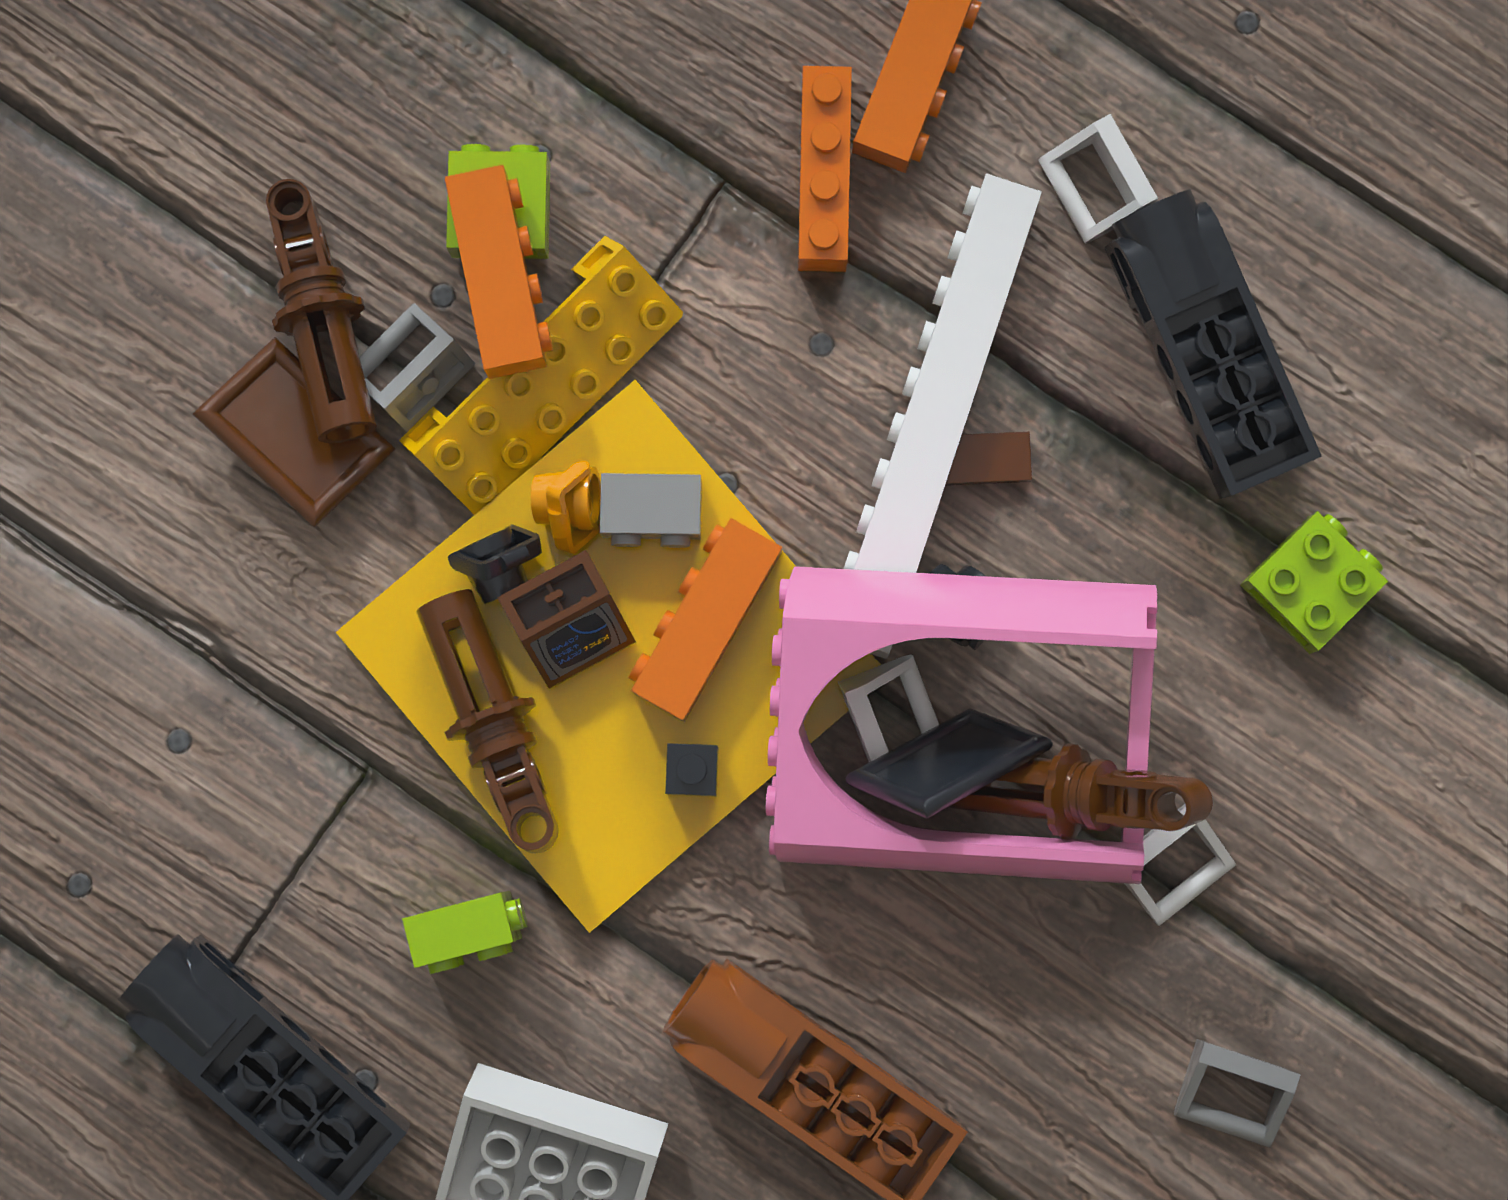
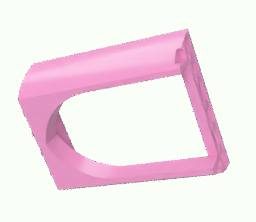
[766,567,1157,884]

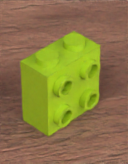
[446,144,551,259]
[1240,511,1388,654]
[402,891,528,974]

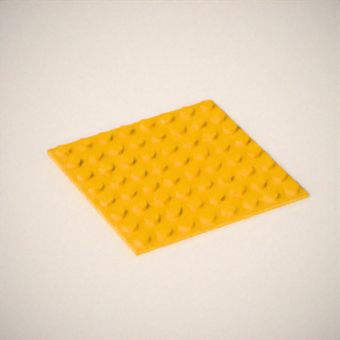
[336,380,881,933]

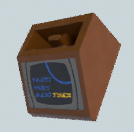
[497,550,636,689]

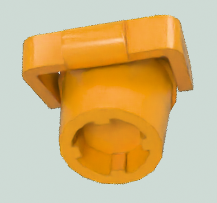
[531,461,601,554]

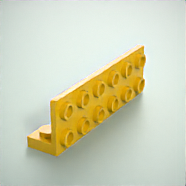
[399,236,683,515]

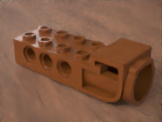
[663,959,968,1200]

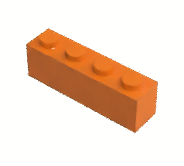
[852,0,982,173]
[798,66,852,272]
[445,165,553,379]
[628,518,783,722]

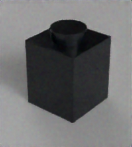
[665,743,719,797]

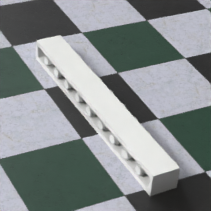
[844,173,1042,659]

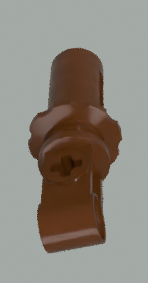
[266,179,377,443]
[416,589,558,853]
[949,743,1213,840]

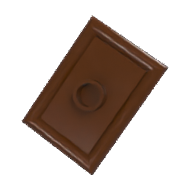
[192,337,395,528]

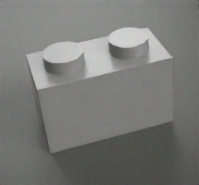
[600,473,702,548]

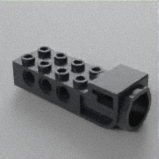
[1105,189,1322,499]
[118,934,411,1200]

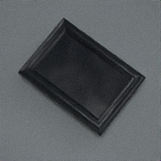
[846,708,1053,819]

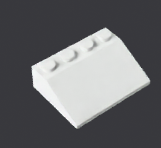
[435,1063,669,1200]

